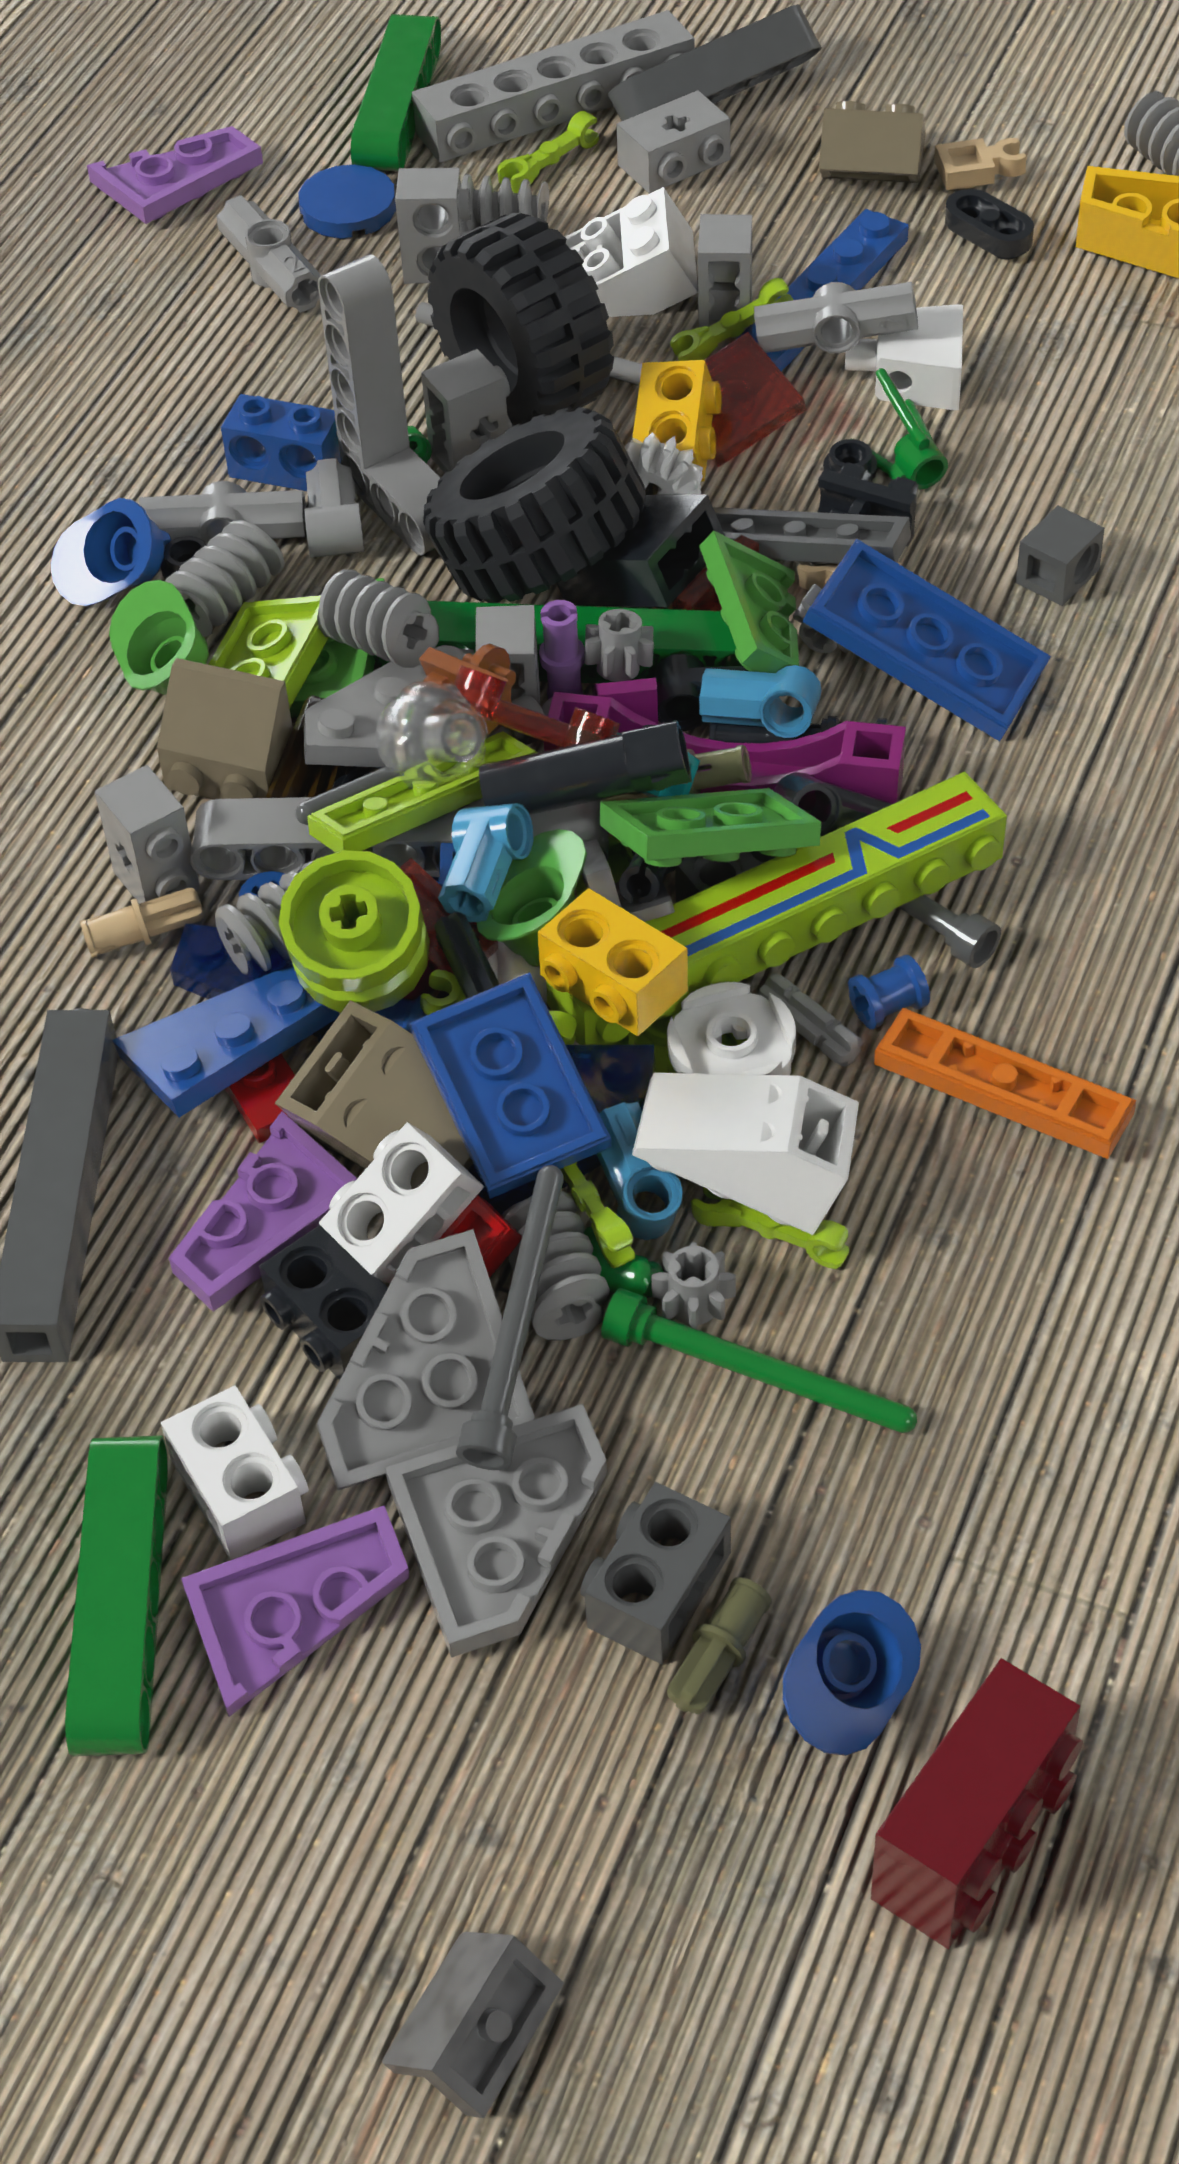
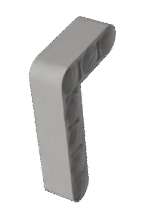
[318,254,440,555]

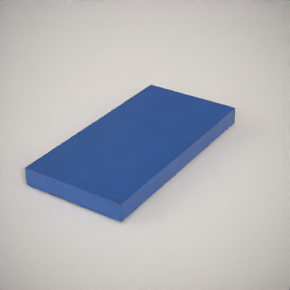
[802,538,1051,742]

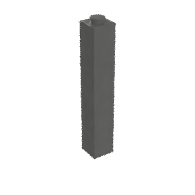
[0,1008,119,1362]

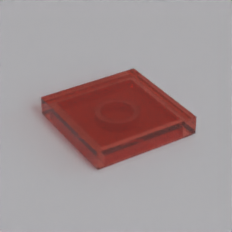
[705,332,807,467]

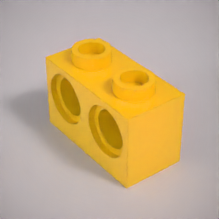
[632,360,722,482]
[538,888,688,1036]

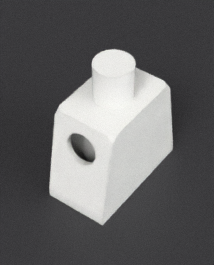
[845,304,963,410]

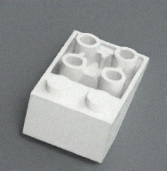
[565,187,698,317]
[632,1072,859,1235]

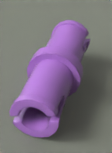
[539,600,585,700]

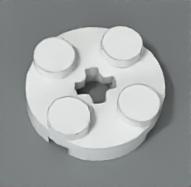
[667,982,796,1075]

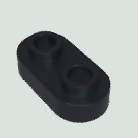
[945,189,1034,260]

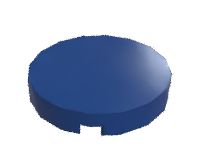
[298,165,396,239]

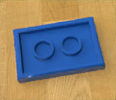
[410,972,611,1199]

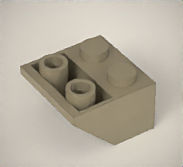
[819,101,926,183]

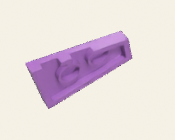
[87,126,263,224]

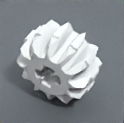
[625,432,703,495]

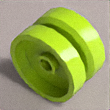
[279,850,430,1013]

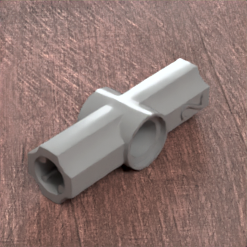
[217,195,321,313]
[754,282,918,353]
[139,481,307,545]

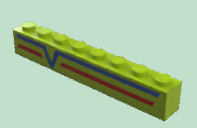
[546,771,1007,1053]

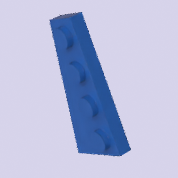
[112,964,341,1118]

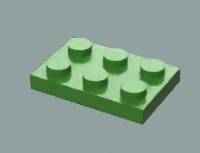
[600,788,821,867]

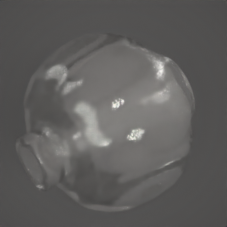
[377,681,487,790]

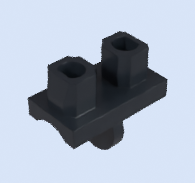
[818,462,918,547]

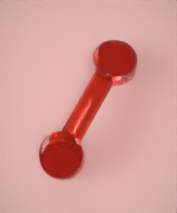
[455,665,621,747]

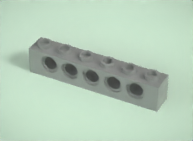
[412,10,695,163]

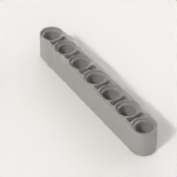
[190,797,609,880]

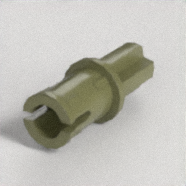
[667,1577,772,1715]

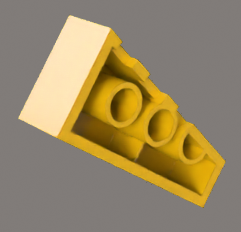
[1075,166,1179,278]

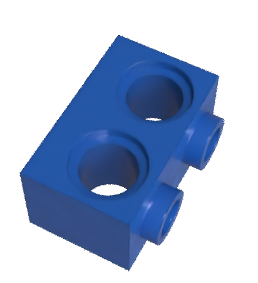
[221,394,341,491]

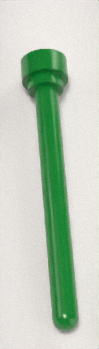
[601,1287,917,1433]

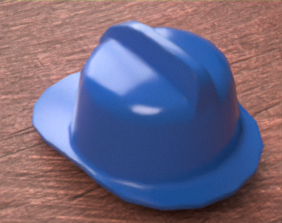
[51,498,172,606]
[783,1590,921,1756]

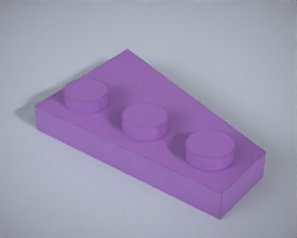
[169,1111,357,1312]
[181,1505,409,1717]

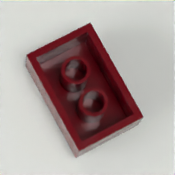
[871,1658,1083,1950]

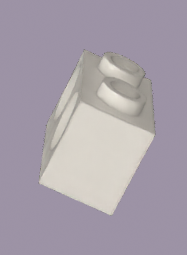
[319,1122,485,1284]
[161,1385,309,1560]

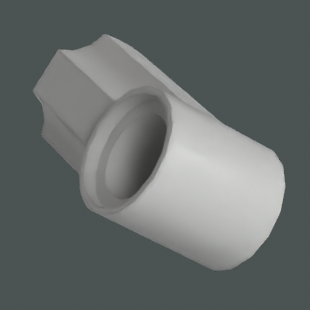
[304,458,364,558]

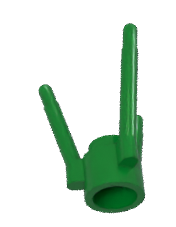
[851,368,948,490]

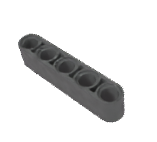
[608,4,822,121]

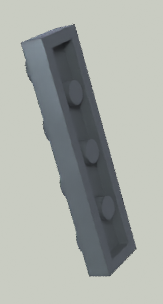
[713,507,911,565]

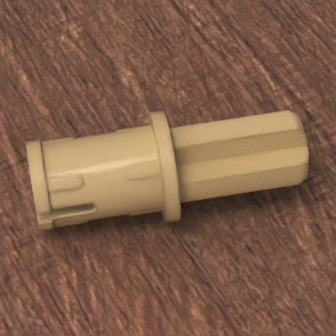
[80,888,204,958]

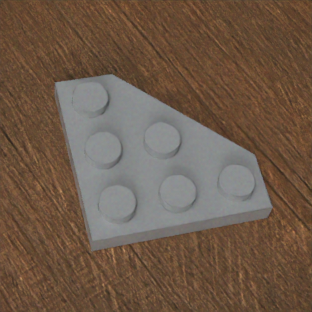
[304,645,474,768]
[317,1229,535,1491]
[385,1404,607,1658]

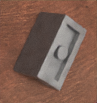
[582,839,675,922]
[382,1932,564,2118]

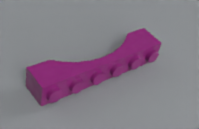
[543,692,906,810]

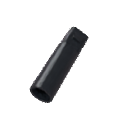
[479,720,692,815]

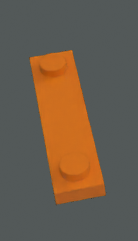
[874,1008,1136,1159]

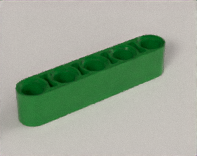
[351,14,441,171]
[65,1435,168,1757]

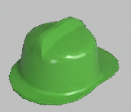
[109,580,209,695]
[477,829,587,967]

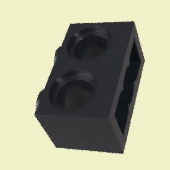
[259,1225,388,1380]

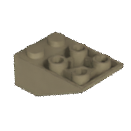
[275,1000,473,1189]

